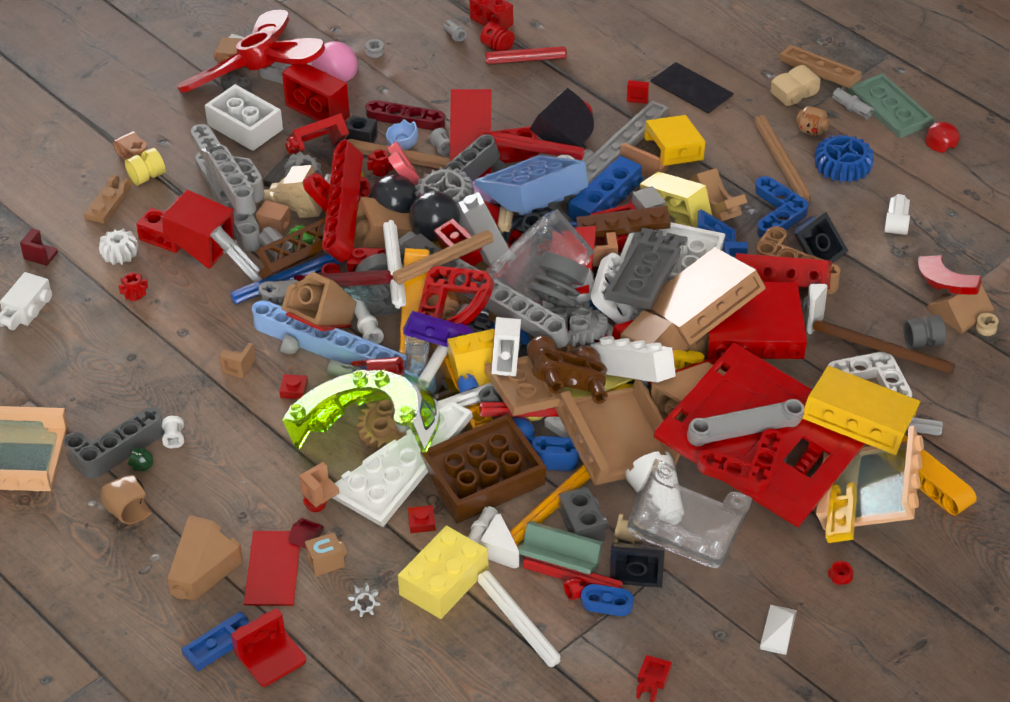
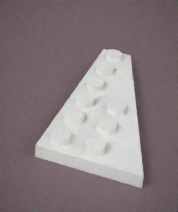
[332,401,473,527]

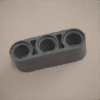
[445,134,500,182]

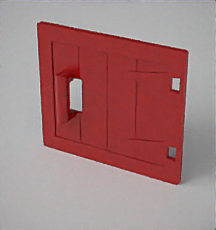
[653,343,866,527]

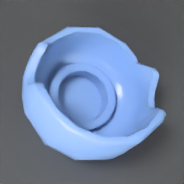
[386,119,418,150]

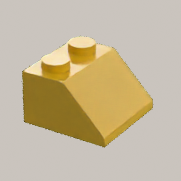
[447,329,495,387]

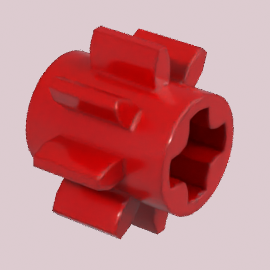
[367,149,393,177]
[118,272,148,301]

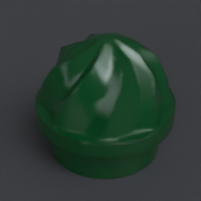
[127,447,153,471]

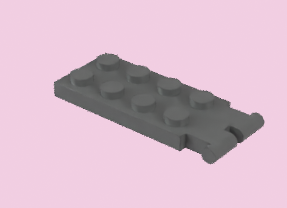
[605,227,688,310]

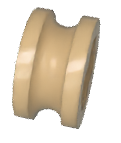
[976,313,999,336]

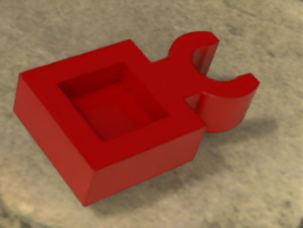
[636,655,672,702]

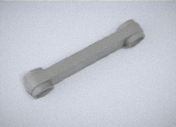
[687,399,804,446]

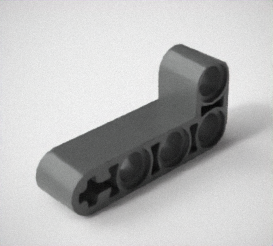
[64,407,164,479]

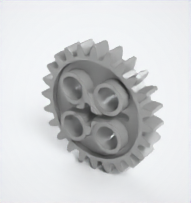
[533,305,608,347]

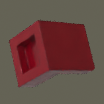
[20,228,58,266]

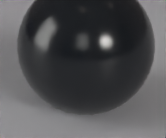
[369,175,417,213]
[409,191,460,242]

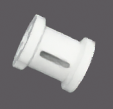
[162,416,184,449]

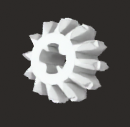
[99,228,138,265]

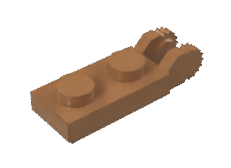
[84,175,132,224]

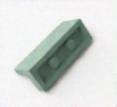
[518,521,603,574]

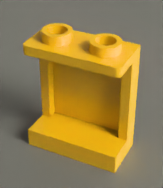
[644,115,706,166]

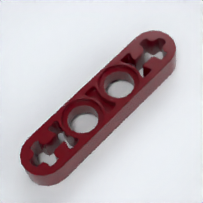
[365,100,445,131]

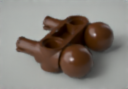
[527,335,608,404]

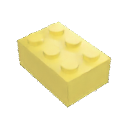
[398,525,489,619]

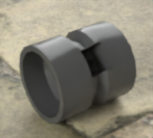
[903,315,946,350]

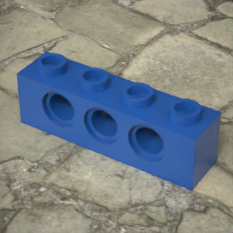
[568,156,643,222]

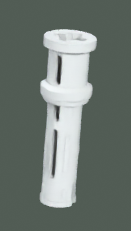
[348,289,384,344]

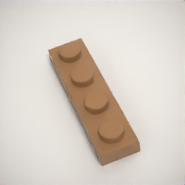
[779,45,862,88]

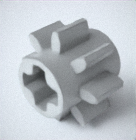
[347,583,381,617]

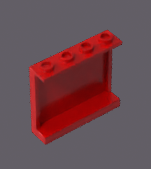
[707,282,807,359]

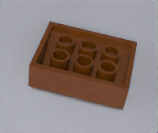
[420,414,546,524]

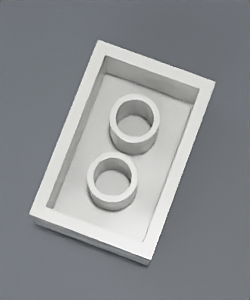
[205,84,283,151]

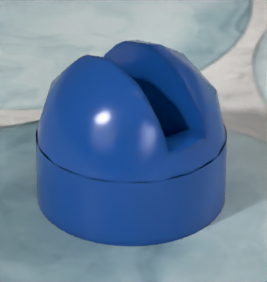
[457,374,479,393]

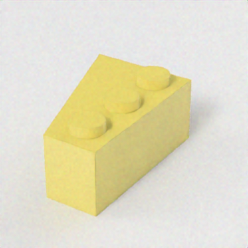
[640,172,712,228]

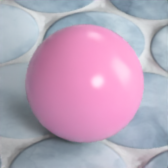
[312,41,358,82]

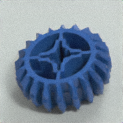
[814,134,874,184]

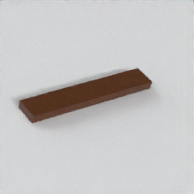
[813,320,955,373]

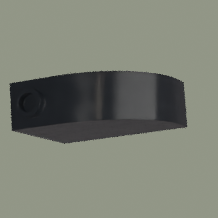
[529,87,594,149]

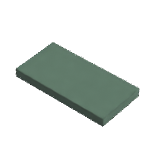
[848,73,935,139]

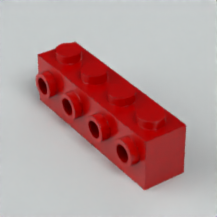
[736,253,832,291]

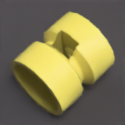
[125,148,166,186]

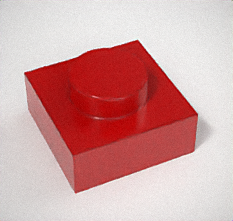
[627,80,649,104]
[279,374,308,399]
[407,505,436,534]

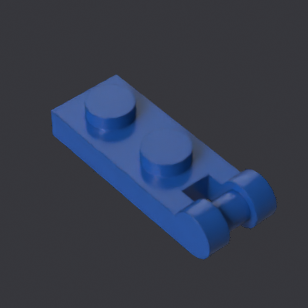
[181,612,249,672]

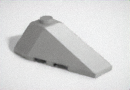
[458,192,513,268]

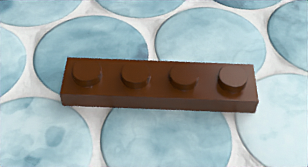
[576,205,671,238]

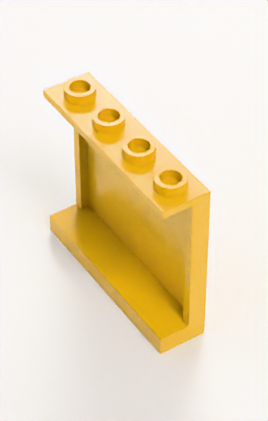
[802,365,921,455]

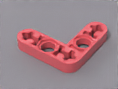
[387,141,420,186]

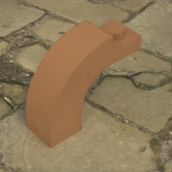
[690,168,747,221]

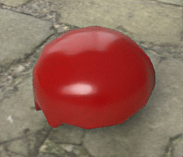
[925,122,961,153]

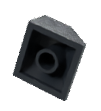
[794,212,848,263]

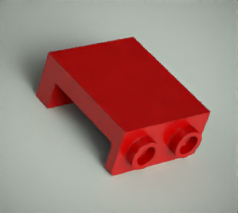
[285,113,349,155]

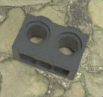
[559,487,608,541]

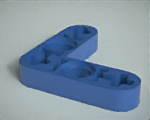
[755,176,809,238]

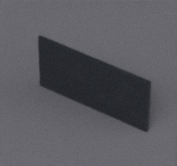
[650,62,734,114]

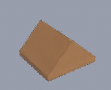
[927,284,994,334]
[620,310,688,351]

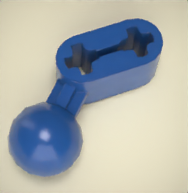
[512,417,579,471]

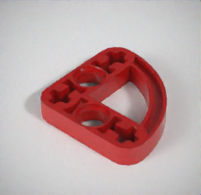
[418,266,494,326]

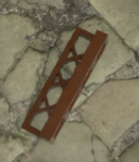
[256,218,325,280]

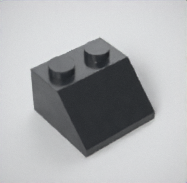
[610,543,665,588]

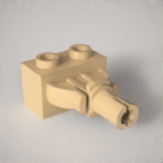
[256,165,328,218]

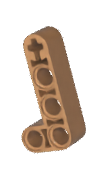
[756,226,841,294]

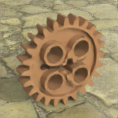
[357,389,433,451]

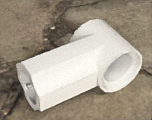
[885,194,910,235]

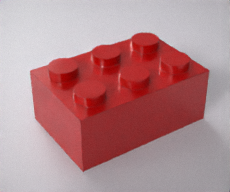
[282,64,350,121]

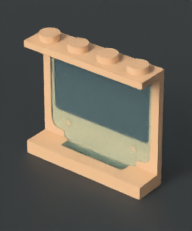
[0,406,68,491]
[816,426,924,530]

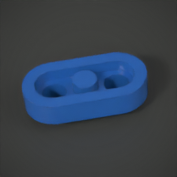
[581,584,634,616]

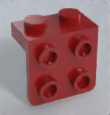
[231,608,307,687]

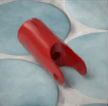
[349,356,405,382]

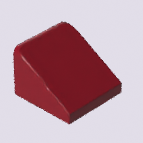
[288,518,324,549]

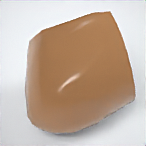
[100,475,152,524]

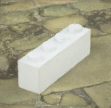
[590,336,676,382]

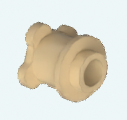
[614,514,644,544]

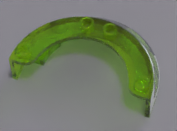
[282,370,440,452]

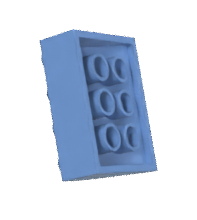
[474,155,588,215]

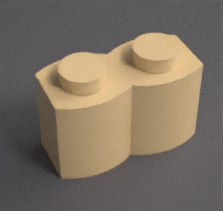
[771,65,821,106]

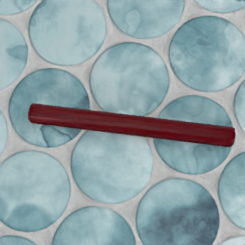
[292,270,393,287]

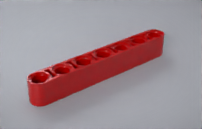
[322,140,363,263]

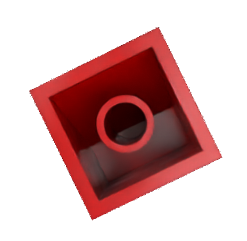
[161,189,234,269]

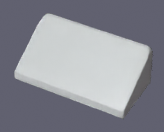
[805,284,828,334]

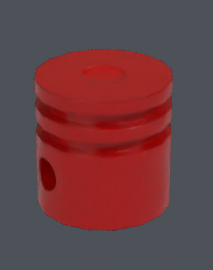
[480,22,515,51]

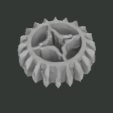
[415,166,475,205]

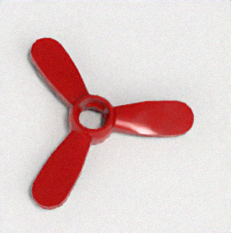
[177,10,325,93]

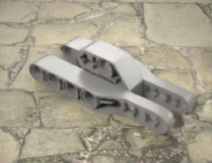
[190,124,265,252]

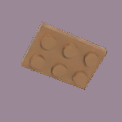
[484,356,560,416]

